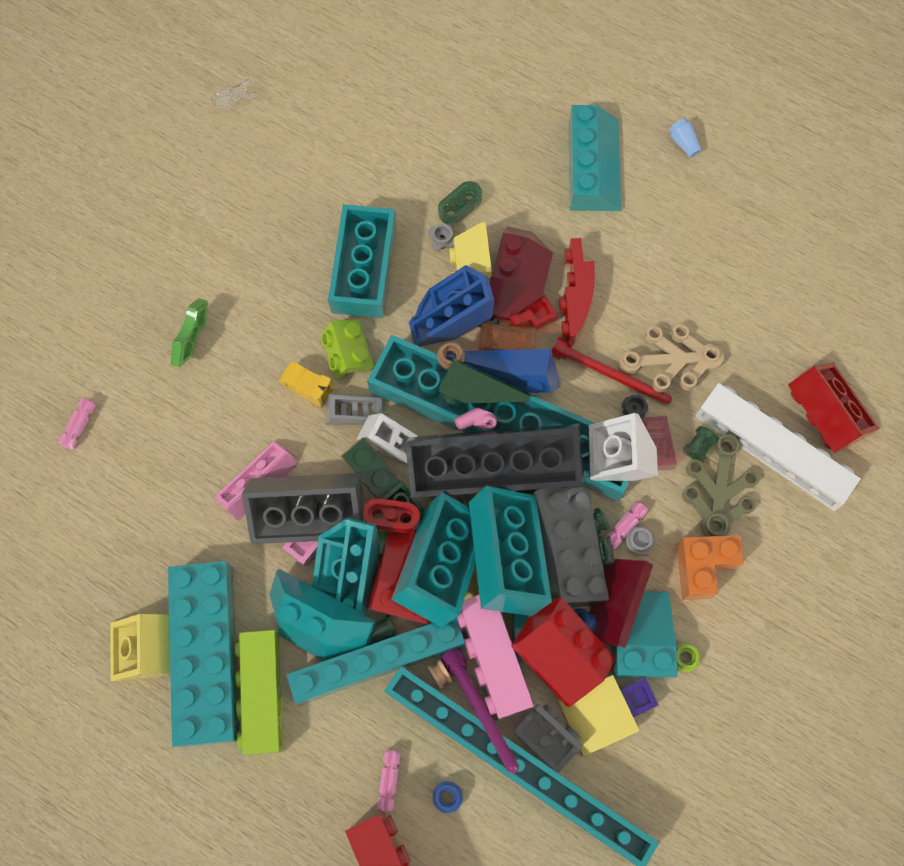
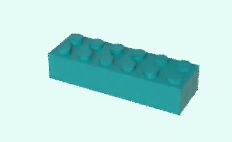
[168,561,239,747]

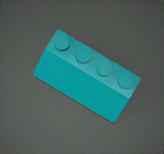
[569,105,622,211]

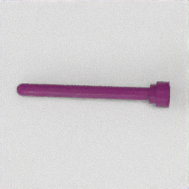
[441,648,519,774]

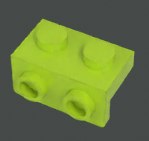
[321,319,374,380]

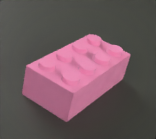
[456,595,533,721]

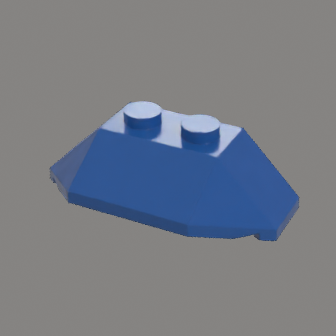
[409,265,494,347]

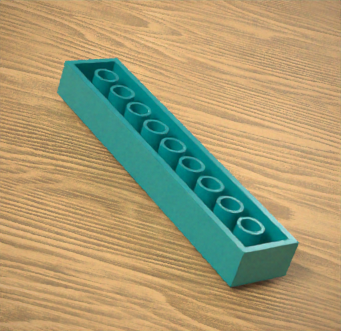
[367,334,629,502]

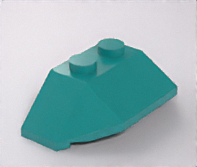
[312,518,381,615]
[269,569,376,661]

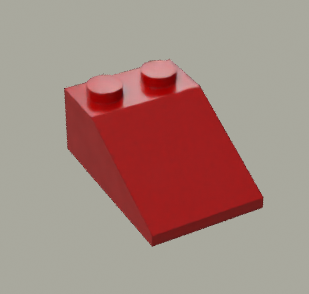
[366,531,428,624]

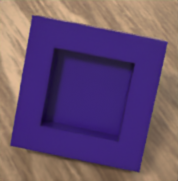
[620,678,659,717]

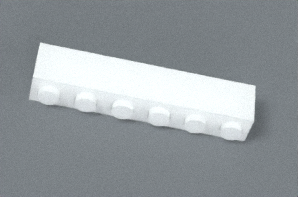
[695,383,861,511]

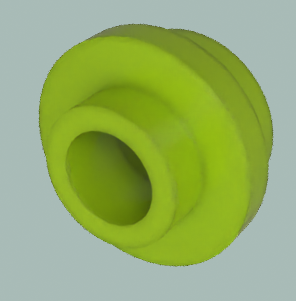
[676,642,701,672]

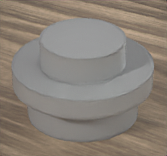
[626,526,654,555]

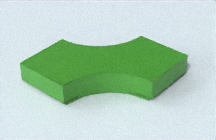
[170,298,208,367]

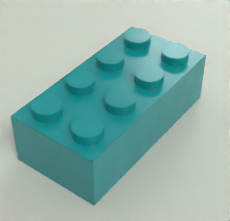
[328,204,396,318]
[469,486,552,616]
[391,492,476,628]

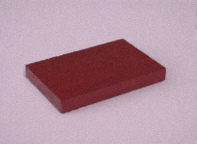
[589,558,653,648]

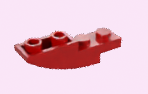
[559,238,595,346]

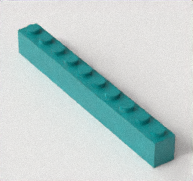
[384,666,660,866]

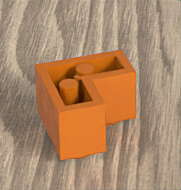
[676,535,744,600]

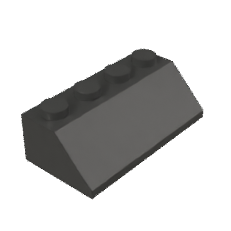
[242,473,364,544]

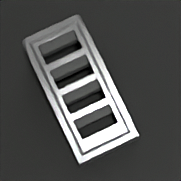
[325,394,383,425]

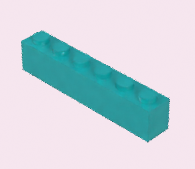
[286,618,465,705]

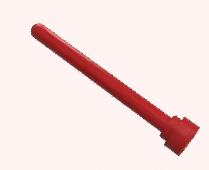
[552,337,672,404]

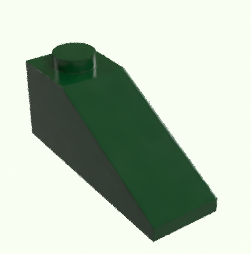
[439,357,531,404]

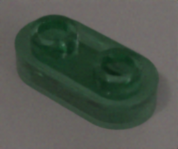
[438,181,482,225]

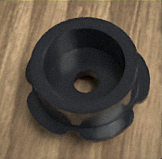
[621,395,648,419]

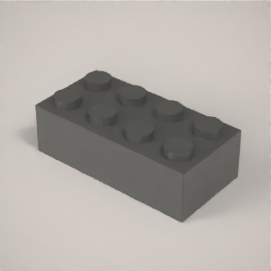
[530,488,609,608]

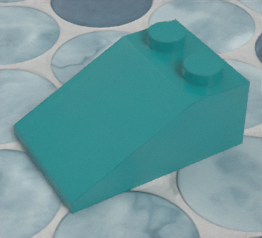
[612,591,677,680]

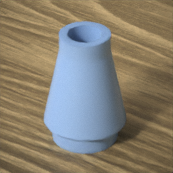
[669,118,702,158]

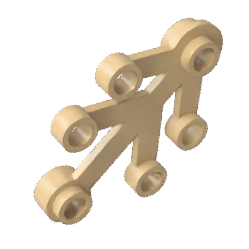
[619,324,724,393]

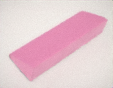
[214,440,297,520]

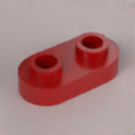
[363,499,421,533]

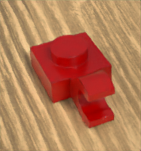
[509,295,558,335]

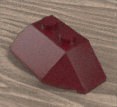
[490,226,553,321]

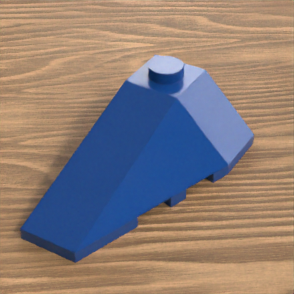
[446,349,561,394]

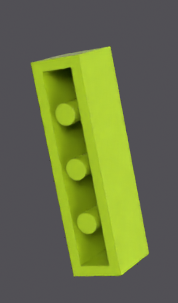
[235,630,283,755]

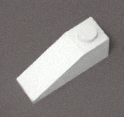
[357,413,418,466]

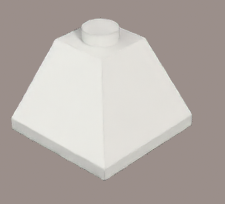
[589,413,658,481]

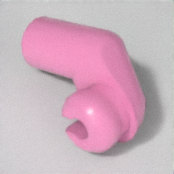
[454,408,497,431]

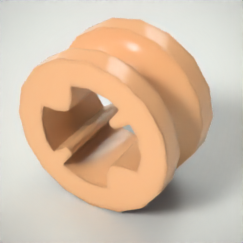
[427,659,453,690]

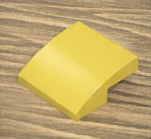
[558,675,639,756]

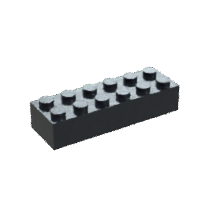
[405,424,585,498]

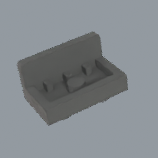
[513,704,583,773]

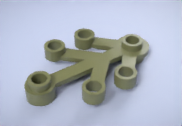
[682,434,759,537]

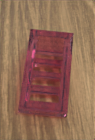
[641,416,677,470]

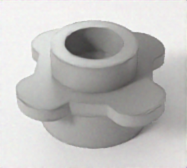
[428,224,454,251]

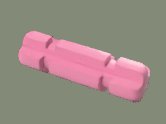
[58,398,96,450]
[603,501,648,550]
[377,750,401,812]

